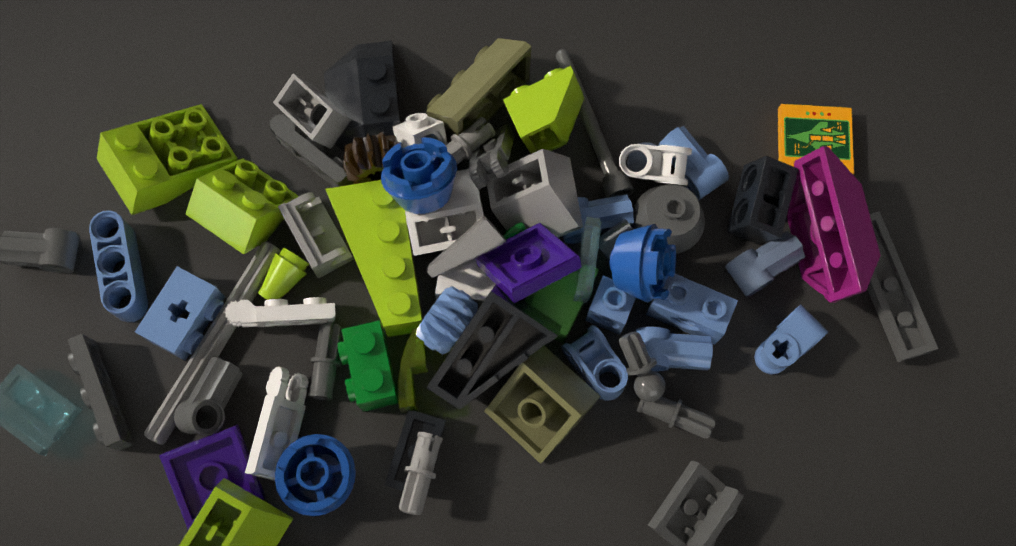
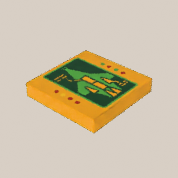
[778,104,854,174]

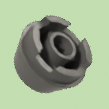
[633,184,705,254]

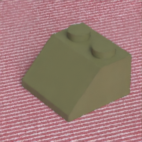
[484,346,601,464]

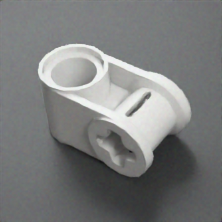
[619,144,692,186]

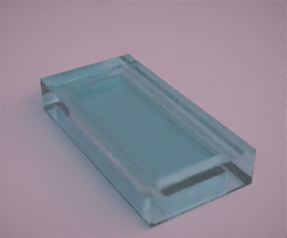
[573,217,602,303]

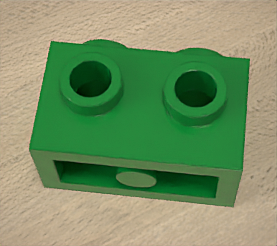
[337,320,400,412]

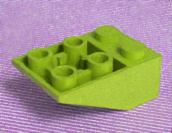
[97,104,237,215]

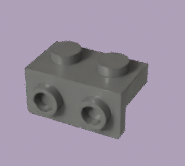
[648,460,744,546]

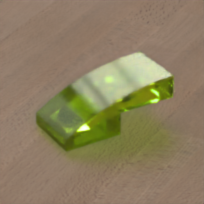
[398,328,428,414]

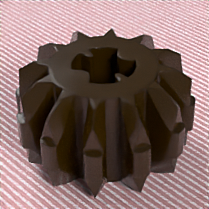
[343,132,403,184]

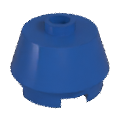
[381,137,457,214]
[610,224,676,303]
[275,434,356,516]

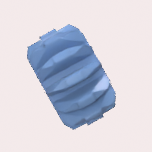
[417,286,478,355]

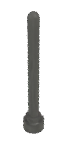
[556,49,634,198]

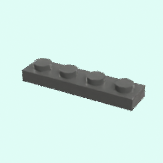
[867,211,938,362]

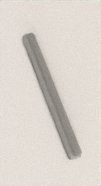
[144,242,281,445]

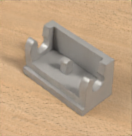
[278,192,354,279]

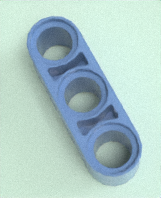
[89,210,148,322]

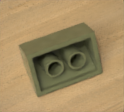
[426,38,532,143]

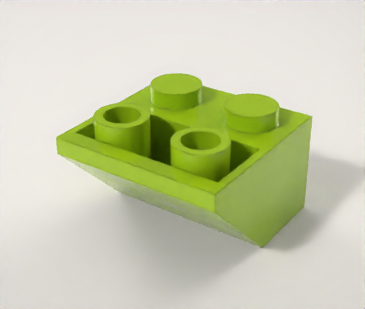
[503,66,585,154]
[186,158,299,254]
[179,478,293,546]

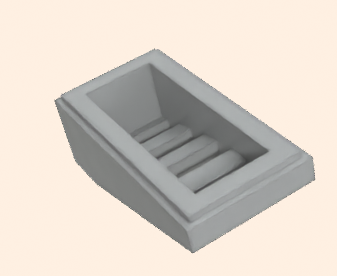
[427,216,506,278]

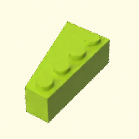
[325,180,423,337]

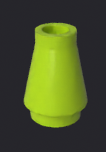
[258,247,309,300]

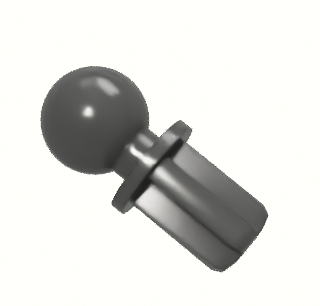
[619,331,665,402]

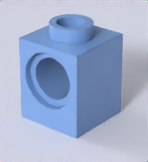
[585,276,636,335]

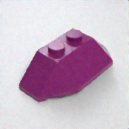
[787,146,881,303]

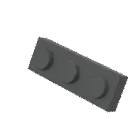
[68,334,134,451]

